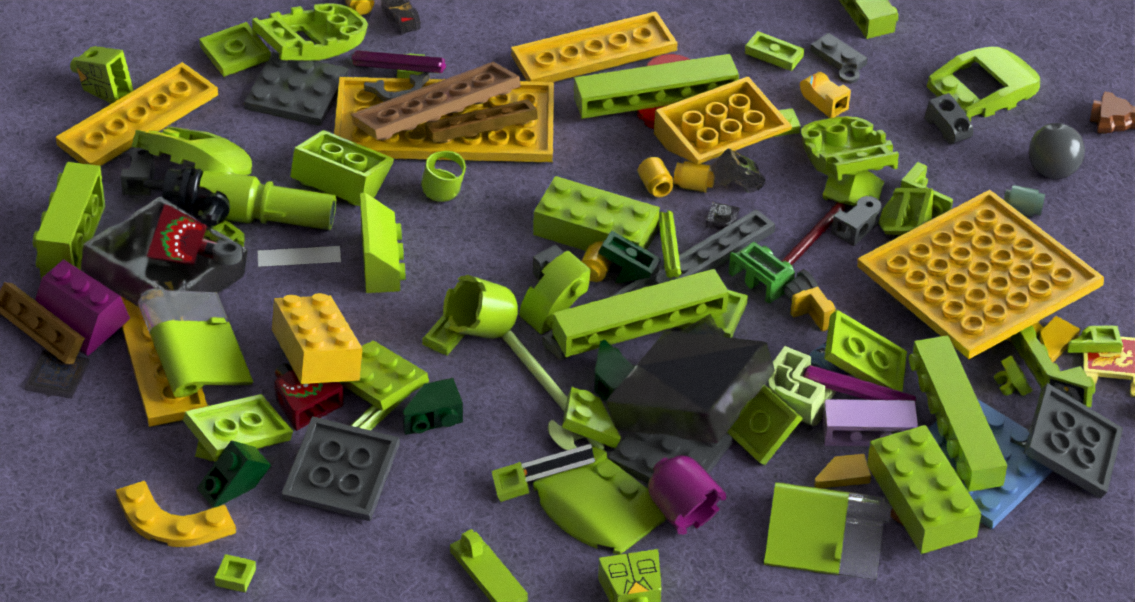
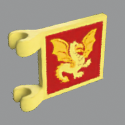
[1083,337,1135,397]

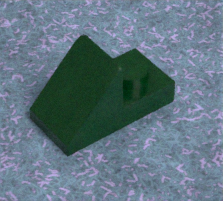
[598,231,661,283]

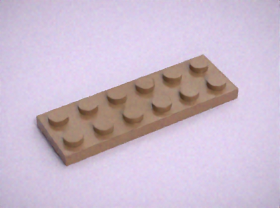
[351,62,521,140]

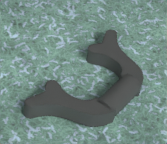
[364,72,429,102]

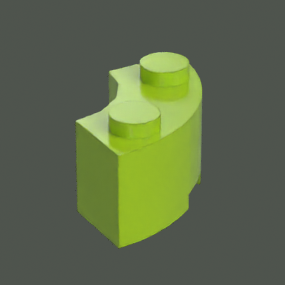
[519,251,591,335]

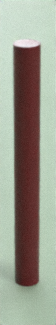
[781,202,846,265]

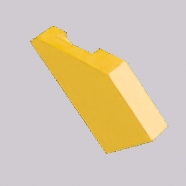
[1039,316,1081,362]
[814,454,871,488]

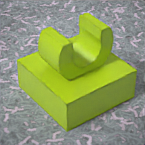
[994,356,1033,396]

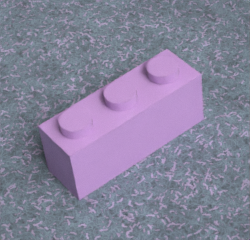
[822,399,918,446]

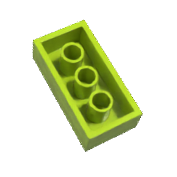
[32,162,105,280]
[533,176,660,251]
[867,425,981,554]

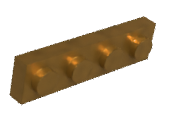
[425,99,538,143]
[0,282,85,364]

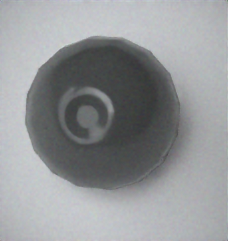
[1028,123,1085,180]

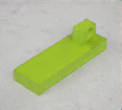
[450,529,528,602]

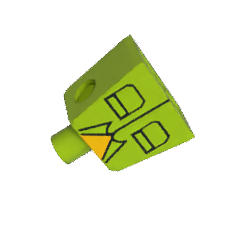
[70,46,134,104]
[598,549,661,602]

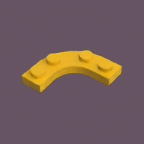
[115,480,236,547]

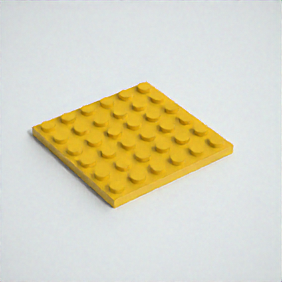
[857,189,1104,359]

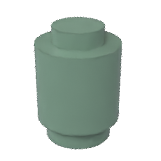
[1004,185,1045,217]

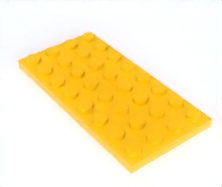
[334,77,554,162]

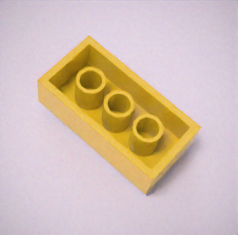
[272,293,363,384]

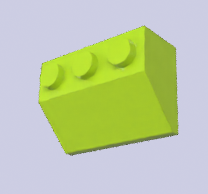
[290,130,394,206]
[360,193,406,293]

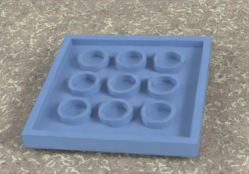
[928,399,1053,529]

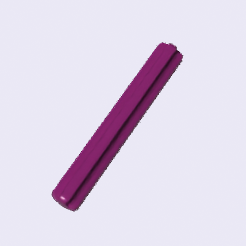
[351,50,446,73]
[803,365,916,405]

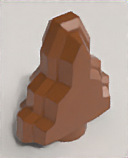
[1090,91,1135,134]

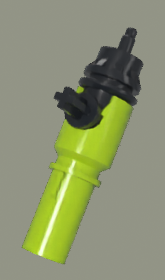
[143,166,336,230]

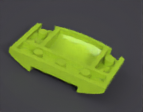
[533,445,667,555]

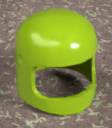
[421,151,466,202]

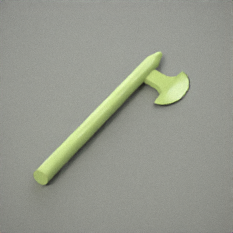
[502,330,605,451]

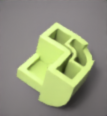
[767,346,836,426]

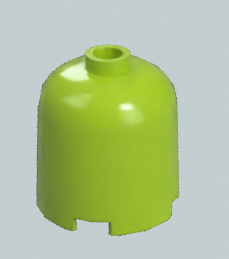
[443,275,518,339]

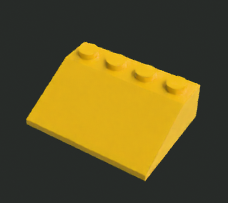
[654,77,792,164]

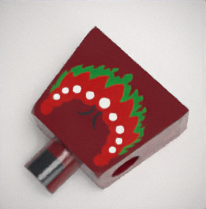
[147,204,217,266]
[274,363,343,431]

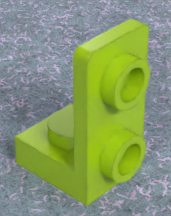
[901,162,953,217]

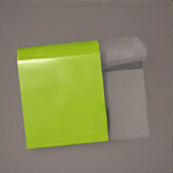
[138,288,253,397]
[764,482,892,581]

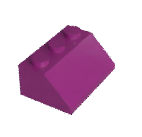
[35,259,130,356]

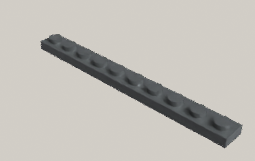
[542,209,775,361]

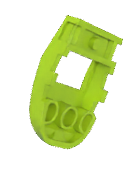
[252,3,368,61]
[927,47,1040,121]
[801,116,899,180]
[132,127,252,175]

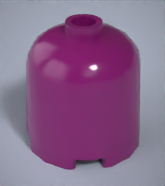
[648,455,727,535]

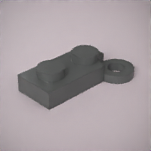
[810,33,868,84]

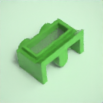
[728,242,795,304]

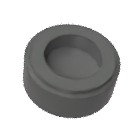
[212,241,242,265]

